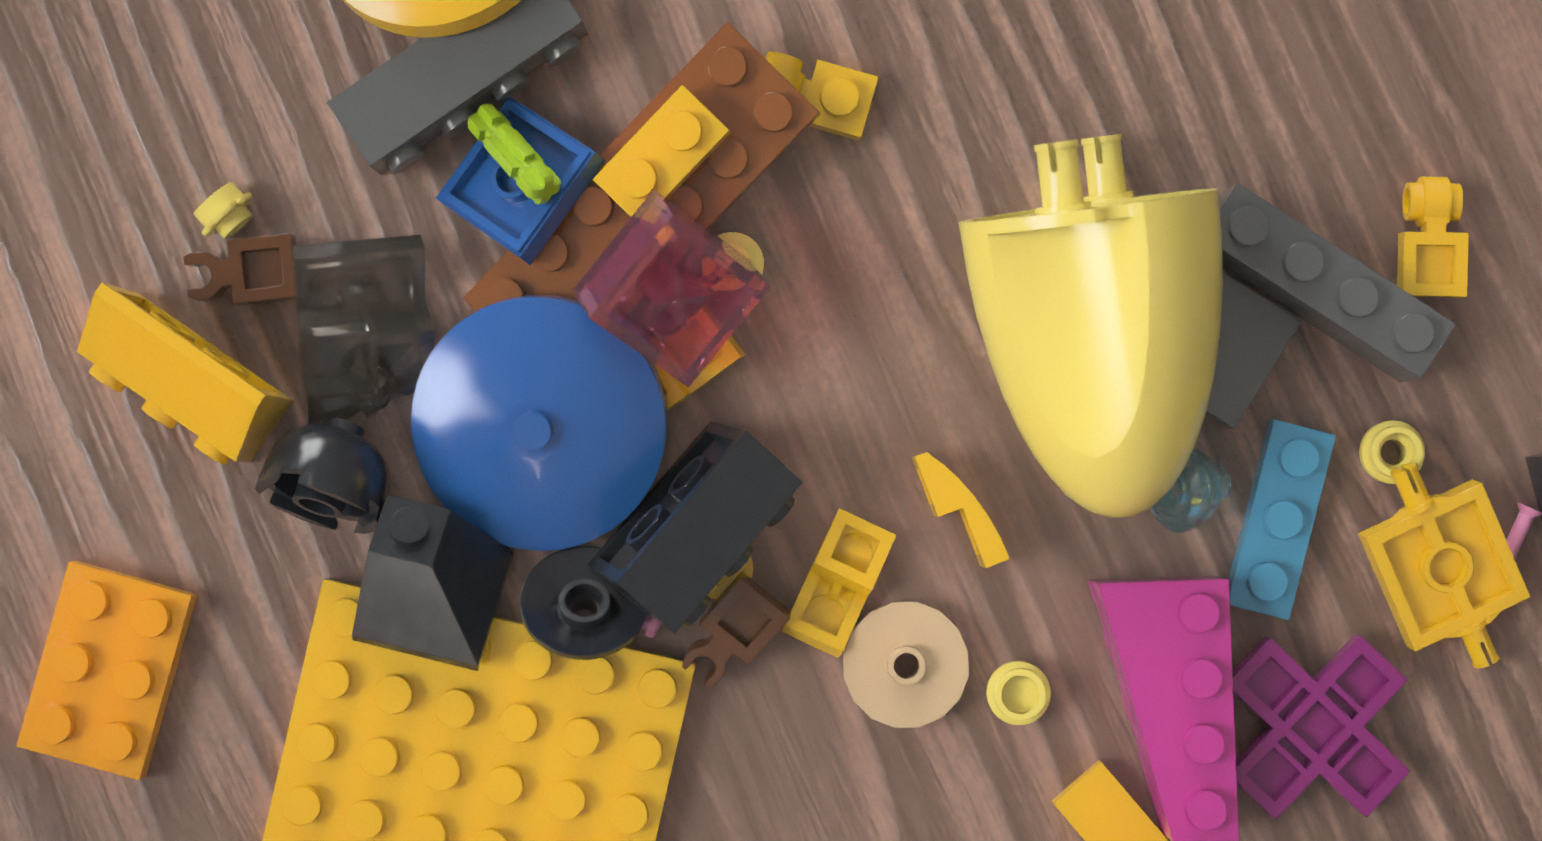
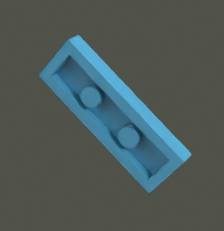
[1228,419,1336,620]

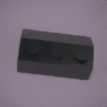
[587,421,803,634]

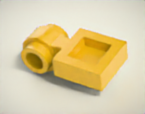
[765,51,878,141]
[1397,176,1469,298]

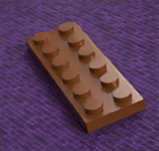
[463,22,821,322]

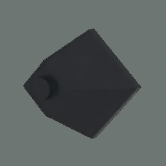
[352,494,513,671]

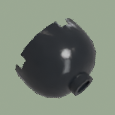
[255,418,391,534]

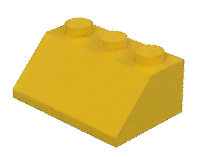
[77,282,293,465]

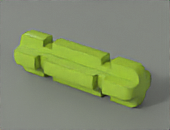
[467,104,561,205]

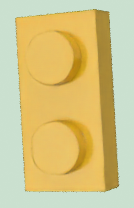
[592,85,731,225]

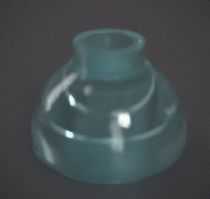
[1150,448,1231,533]

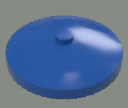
[411,295,669,551]

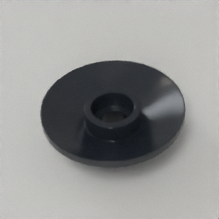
[520,546,647,660]

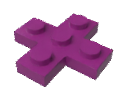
[1232,634,1410,820]

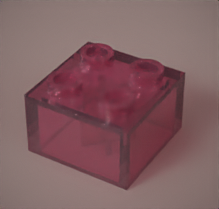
[573,189,771,387]

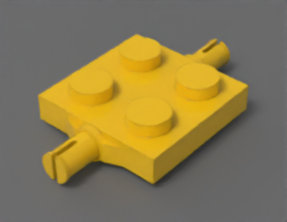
[1358,462,1530,669]

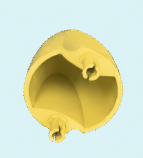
[958,134,1223,518]

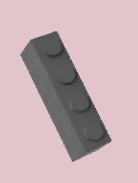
[326,0,588,175]
[1219,183,1456,382]

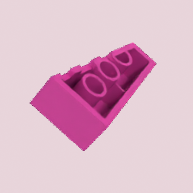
[1088,576,1239,841]

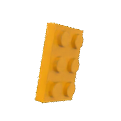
[16,561,198,780]

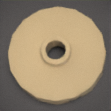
[843,601,969,728]

